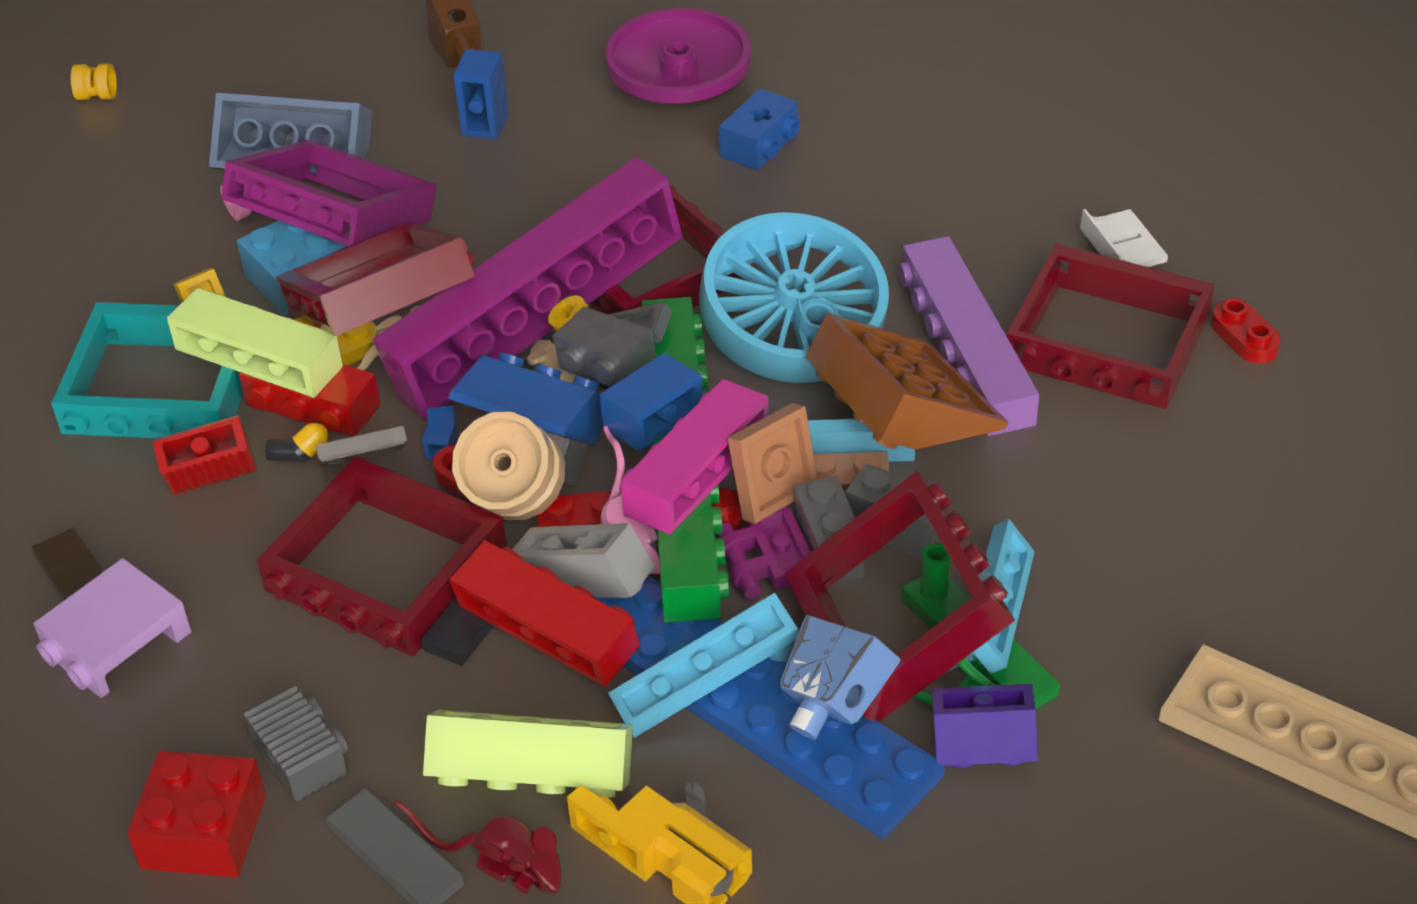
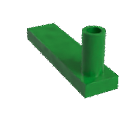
[901,543,1060,709]

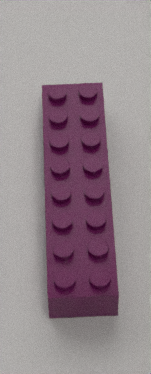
[373,157,683,421]

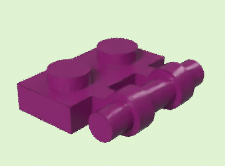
[717,505,811,599]

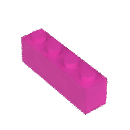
[620,379,769,535]

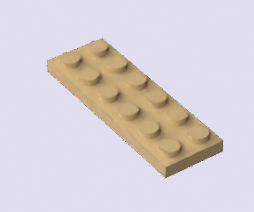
[1159,644,1417,839]

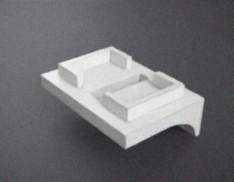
[1080,209,1168,267]

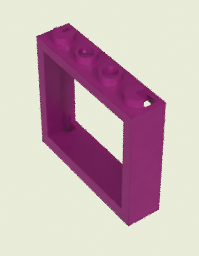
[221,139,437,246]

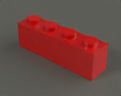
[449,540,640,688]

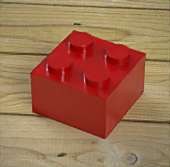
[127,750,266,878]

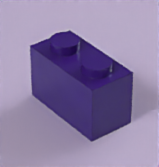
[932,684,1038,768]

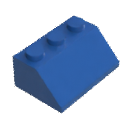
[448,352,603,445]

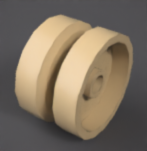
[452,412,565,520]

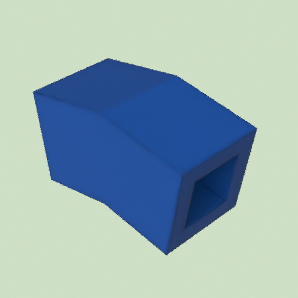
[422,405,458,459]

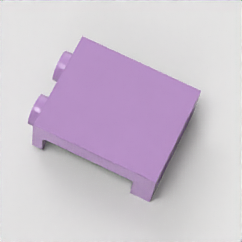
[33,558,191,698]

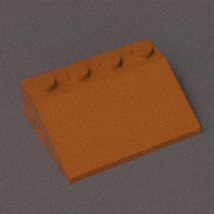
[805,313,1009,449]

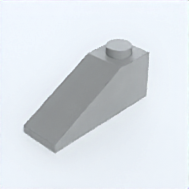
[512,523,655,598]

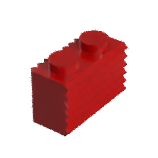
[152,415,257,496]

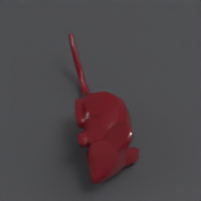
[394,800,562,894]

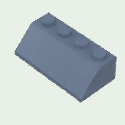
[209,93,373,174]

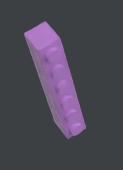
[898,236,1039,436]

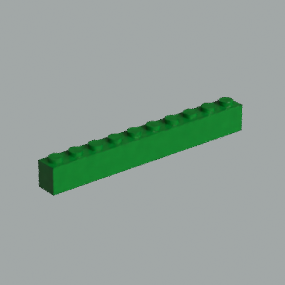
[642,297,729,623]

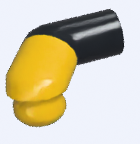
[265,423,329,462]

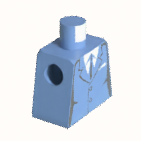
[780,615,901,740]

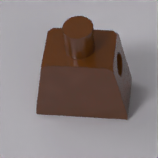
[426,0,481,68]

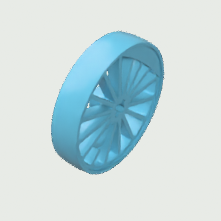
[699,212,889,383]

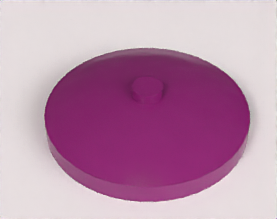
[605,8,751,103]

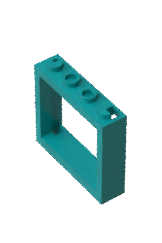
[51,302,243,438]

